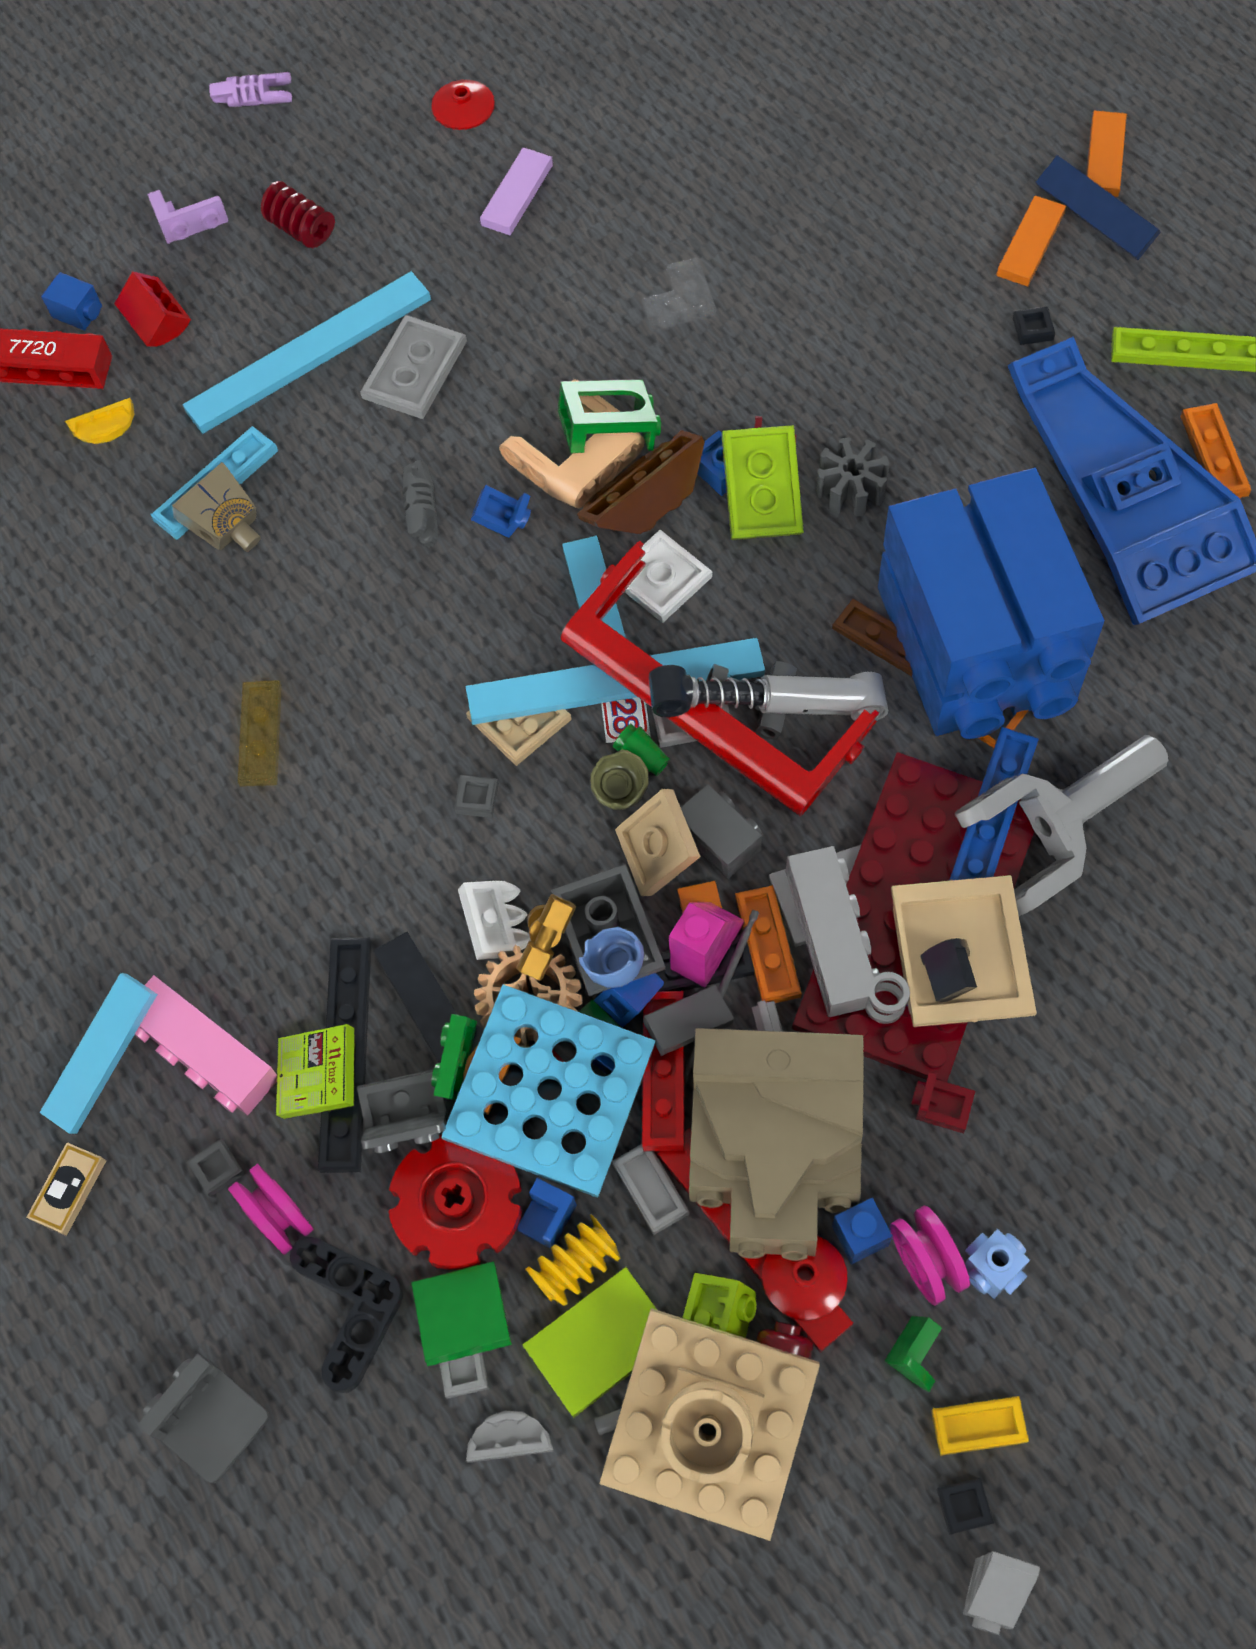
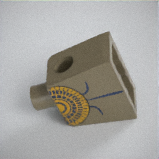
[172,462,261,552]

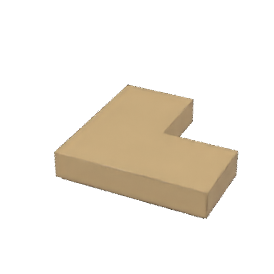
[466,709,572,766]

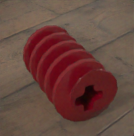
[261,181,335,248]

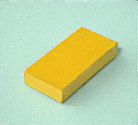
[931,1396,1029,1456]

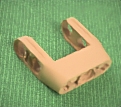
[499,380,645,509]

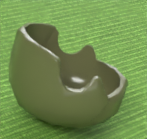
[590,750,648,810]

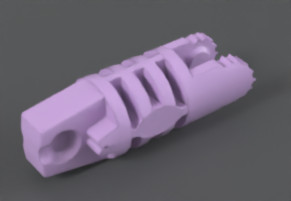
[209,72,292,107]

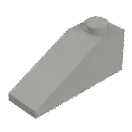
[963,1551,1040,1635]

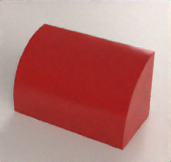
[114,271,191,347]

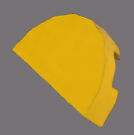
[65,398,134,444]

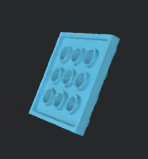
[441,984,656,1198]

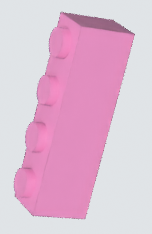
[135,975,277,1116]

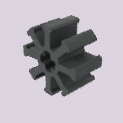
[816,437,889,517]

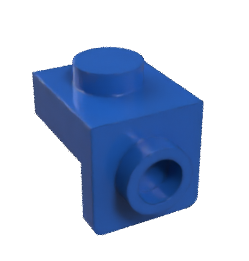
[470,485,531,538]

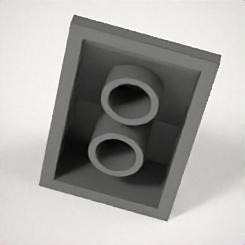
[551,864,666,996]

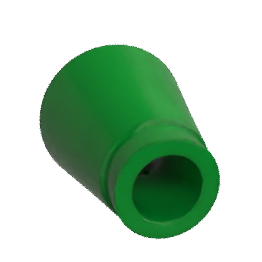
[613,724,670,777]

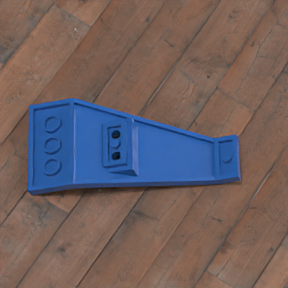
[1007,337,1256,625]

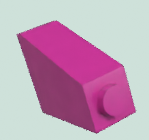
[669,902,744,988]

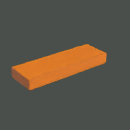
[1086,110,1127,197]
[997,196,1066,287]
[1180,403,1251,498]
[735,885,802,1003]

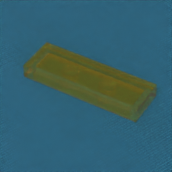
[238,680,282,787]

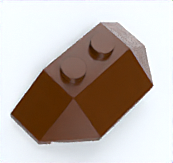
[577,430,705,535]

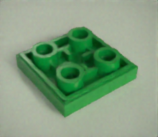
[412,1261,512,1367]

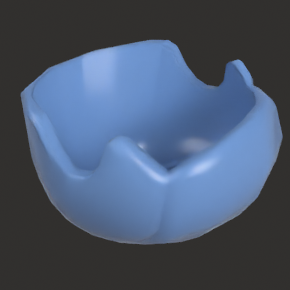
[579,927,644,988]

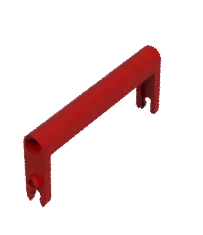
[560,541,879,816]

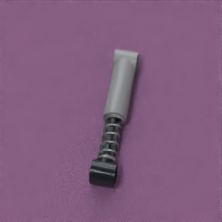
[648,665,888,721]

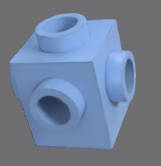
[965,1229,1030,1299]

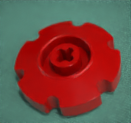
[389,1135,522,1270]

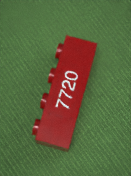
[0,329,112,389]

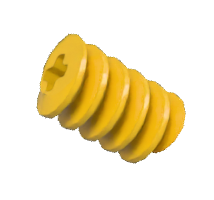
[525,1214,620,1306]

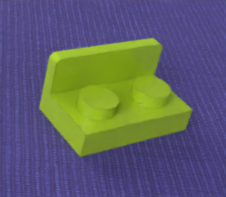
[683,1273,757,1338]

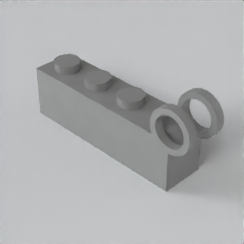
[785,846,910,1024]

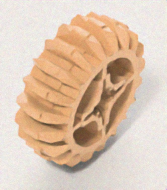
[474,945,582,1048]

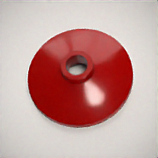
[431,80,495,130]
[762,1236,848,1321]

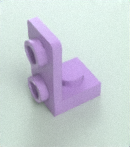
[147,190,228,244]

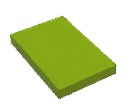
[721,425,804,540]
[523,1267,657,1418]

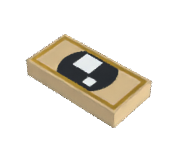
[26,1143,106,1236]

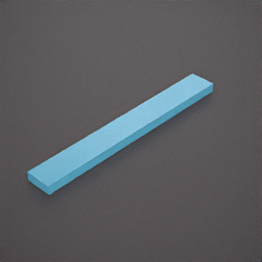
[182,271,431,434]
[466,638,765,725]

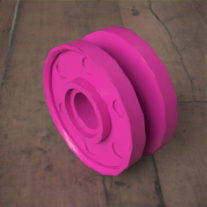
[228,1163,314,1255]
[890,1205,970,1306]

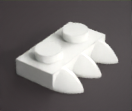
[458,881,531,960]

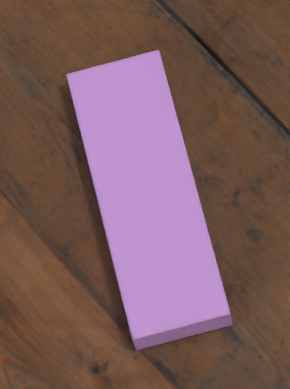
[480,148,553,235]

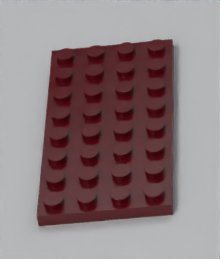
[792,752,1034,1082]

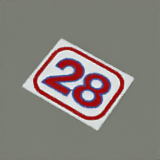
[601,697,651,743]

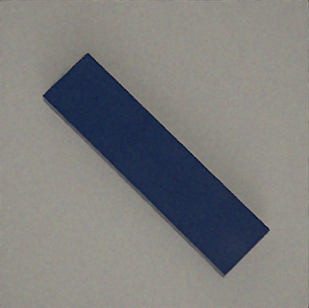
[1035,155,1161,260]

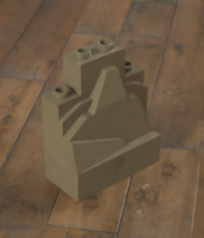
[689,1028,864,1260]

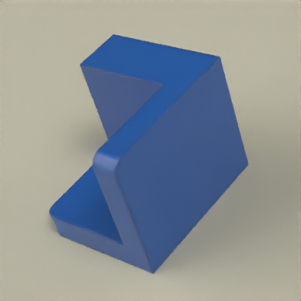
[594,973,664,1027]
[518,1178,577,1249]

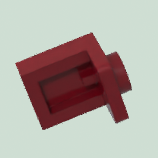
[911,1071,976,1134]

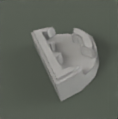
[466,1411,554,1463]

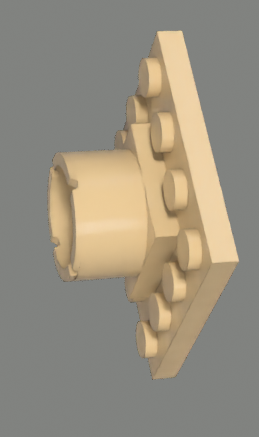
[599,1308,820,1541]

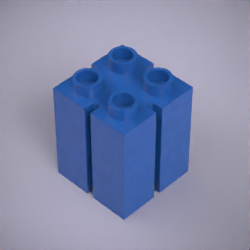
[878,467,1105,739]

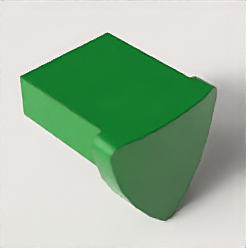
[884,1316,942,1392]

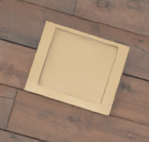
[891,875,1037,1027]

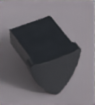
[920,938,977,1002]

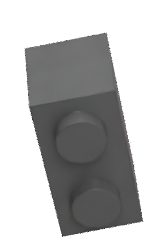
[681,784,762,879]

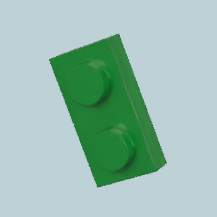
[431,1014,478,1100]

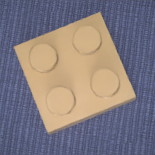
[615,789,701,896]

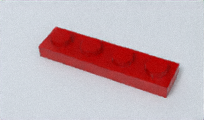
[642,991,685,1151]

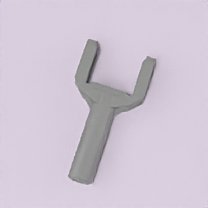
[954,735,1169,916]

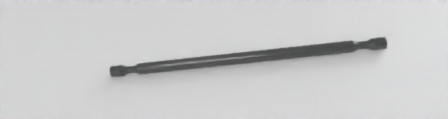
[685,910,759,1086]

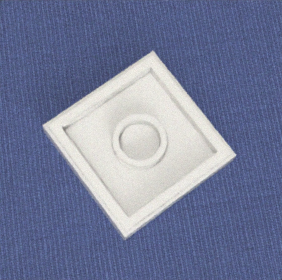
[625,530,712,623]

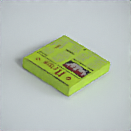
[276,1024,354,1119]

